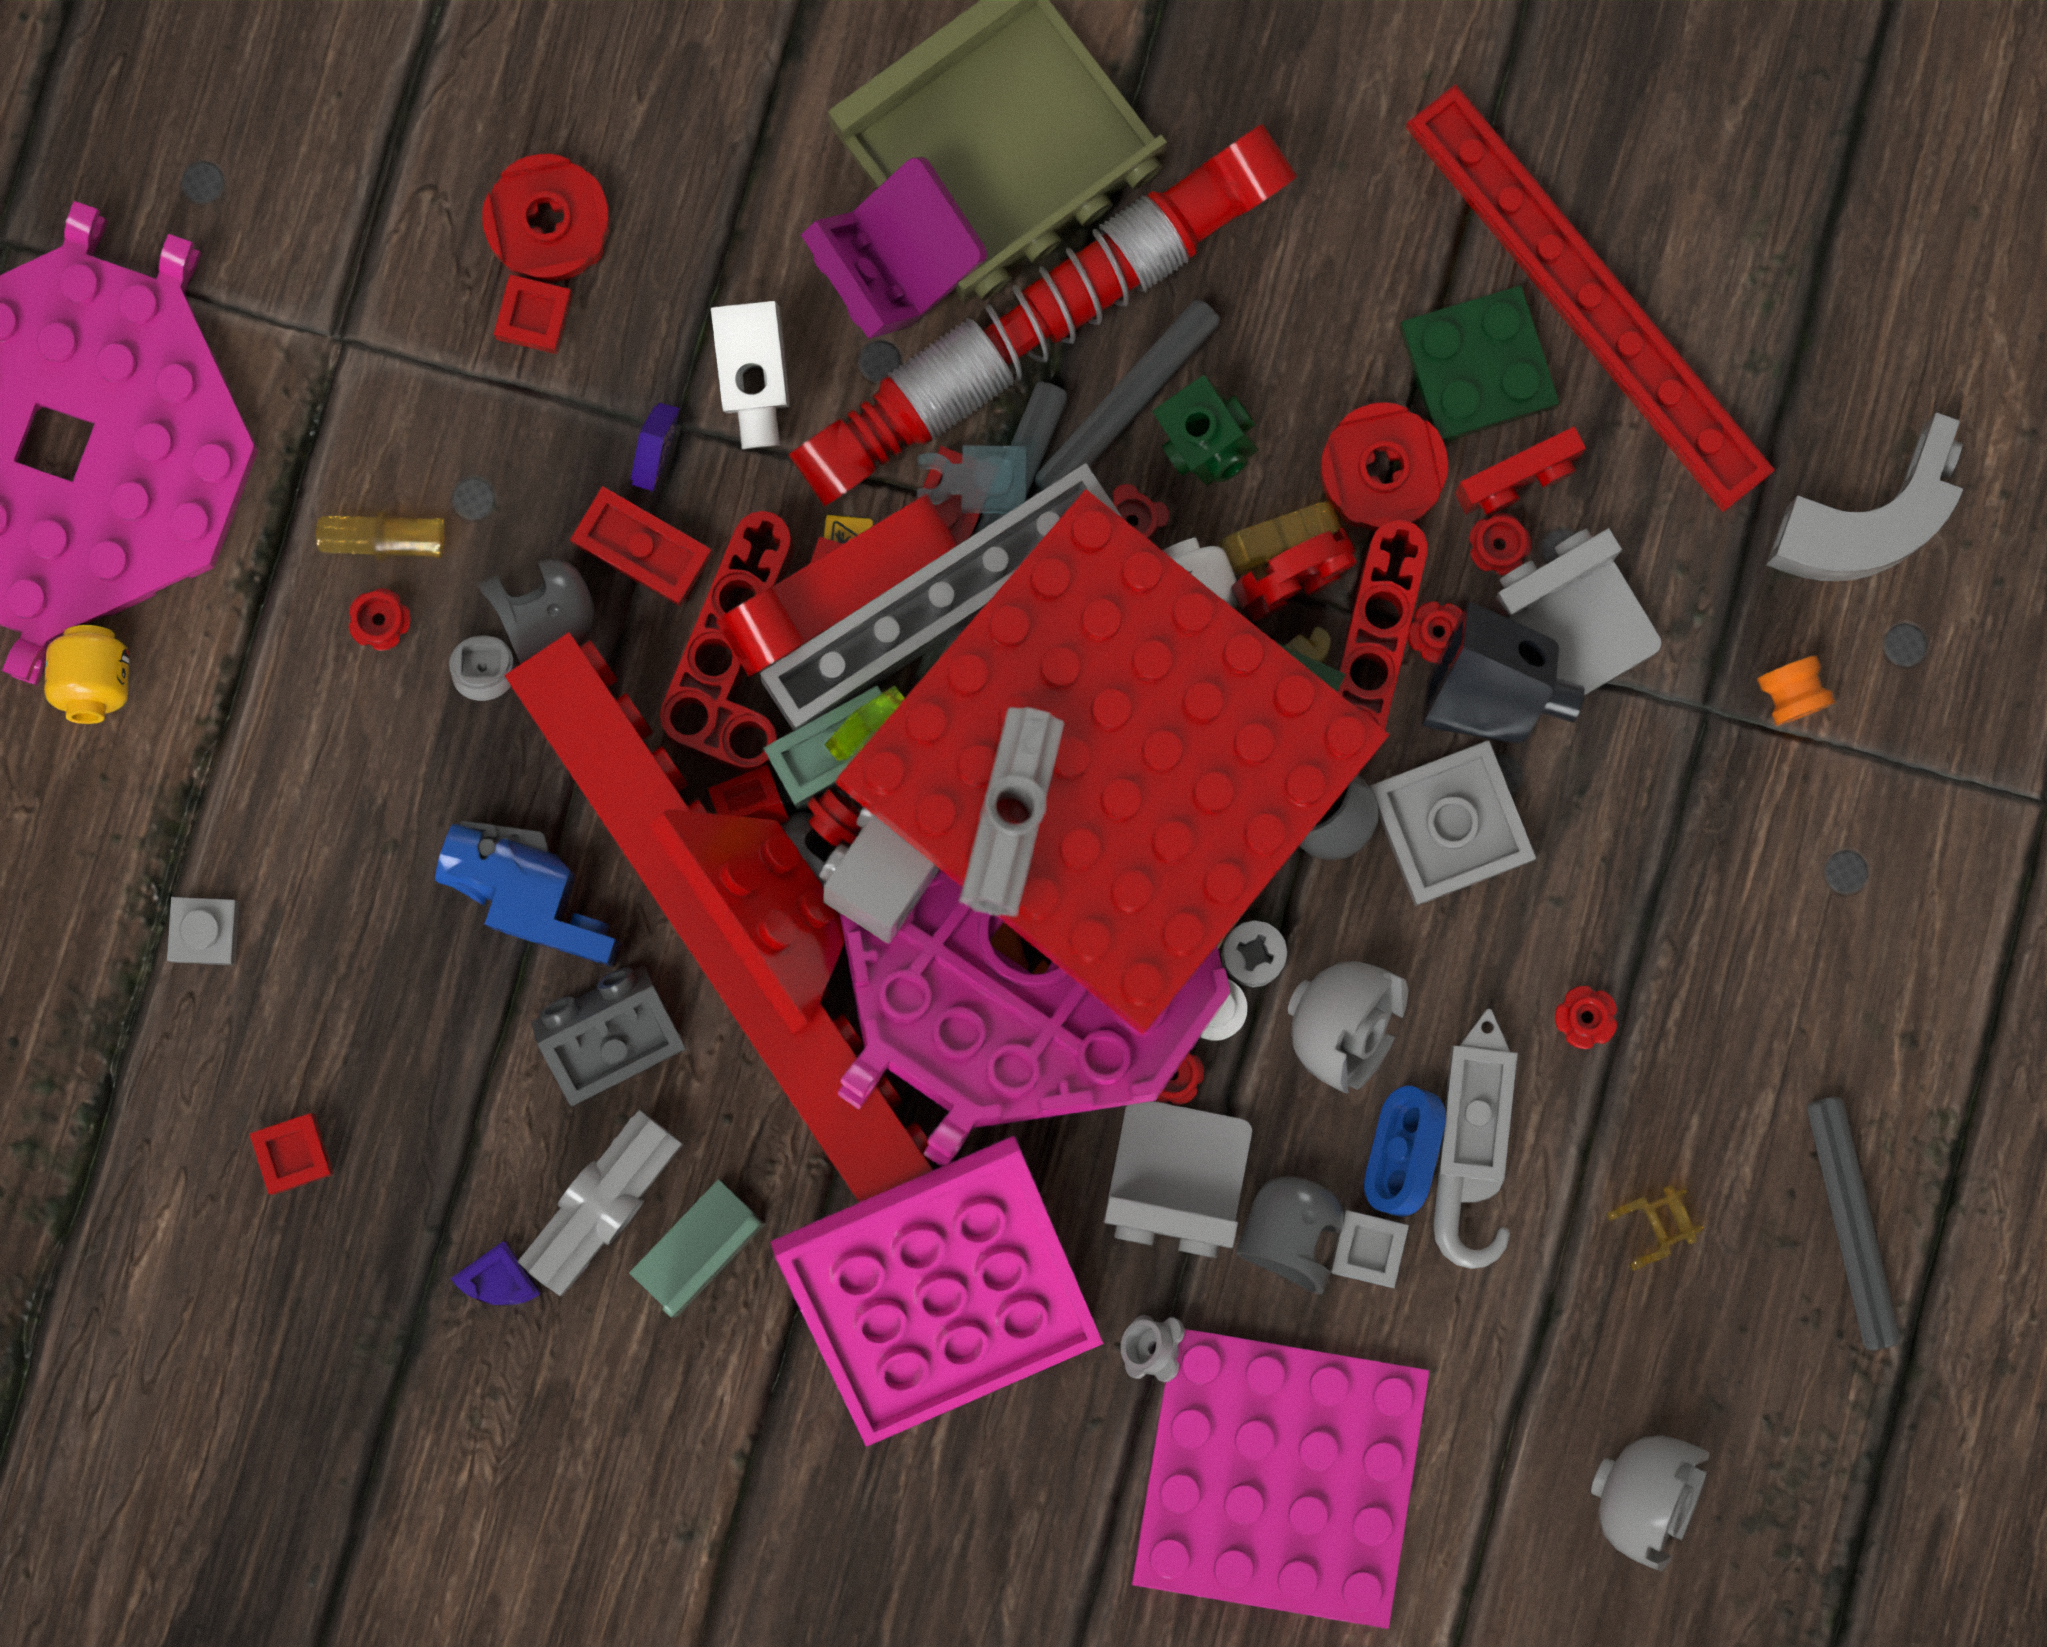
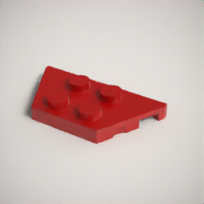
[648,809,845,1034]

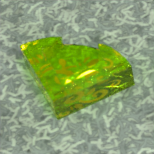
[824,686,905,762]

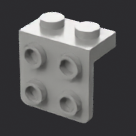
[1491,528,1661,696]
[1103,1101,1252,1258]

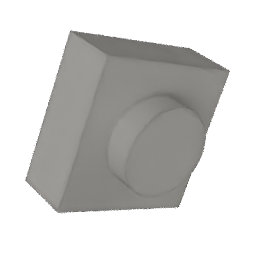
[167,897,240,965]
[1330,1210,1409,1288]

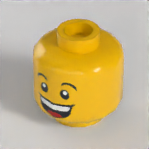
[44,625,130,724]

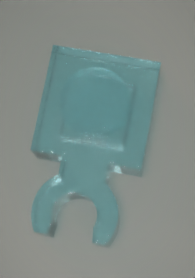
[917,445,1026,514]

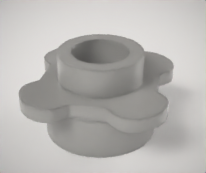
[1121,1315,1185,1382]

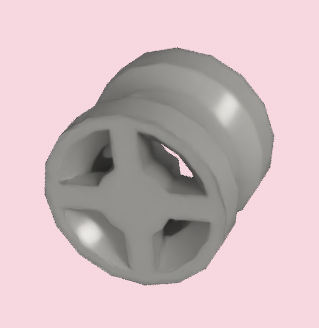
[1221,921,1287,988]

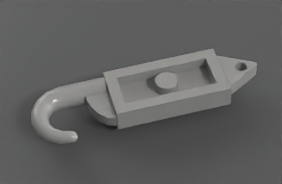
[1433,1009,1518,1269]

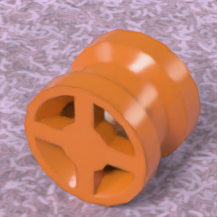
[1757,655,1836,726]

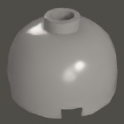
[1288,961,1409,1093]
[1591,1435,1709,1572]

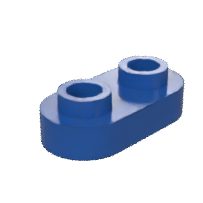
[1364,1086,1446,1217]

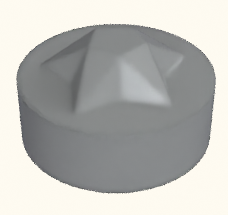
[449,635,515,701]

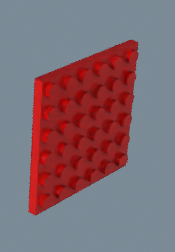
[835,489,1390,1035]

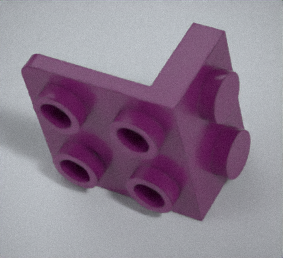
[801,156,987,339]

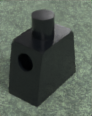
[1422,602,1585,743]

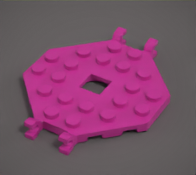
[0,201,259,686]
[838,870,1230,1167]

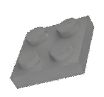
[1369,740,1536,906]

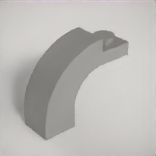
[1766,412,1963,581]

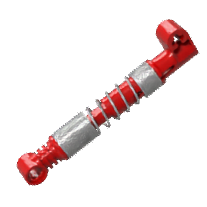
[788,123,1298,507]

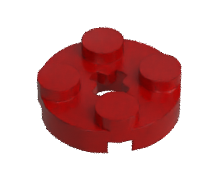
[482,154,610,283]
[1320,403,1448,531]
[1231,528,1357,622]

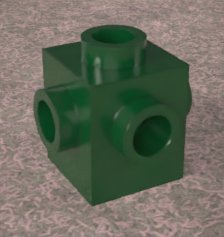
[1152,375,1259,486]

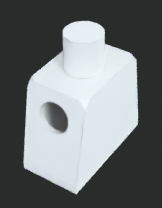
[711,301,790,449]

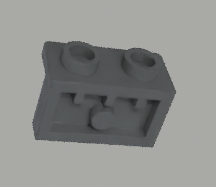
[531,965,686,1107]

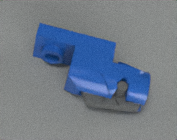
[435,821,621,967]

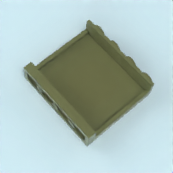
[828,0,1167,305]

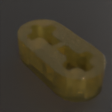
[1219,501,1341,572]

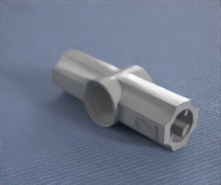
[960,707,1064,916]
[518,1110,684,1296]

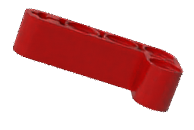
[716,494,958,677]
[660,511,794,774]
[1338,520,1428,760]

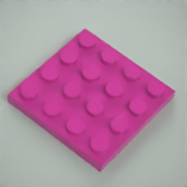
[770,1136,1103,1447]
[1132,1329,1430,1629]

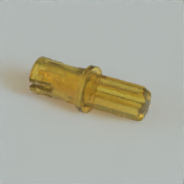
[315,511,445,561]

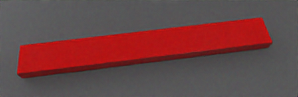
[1405,84,1775,512]

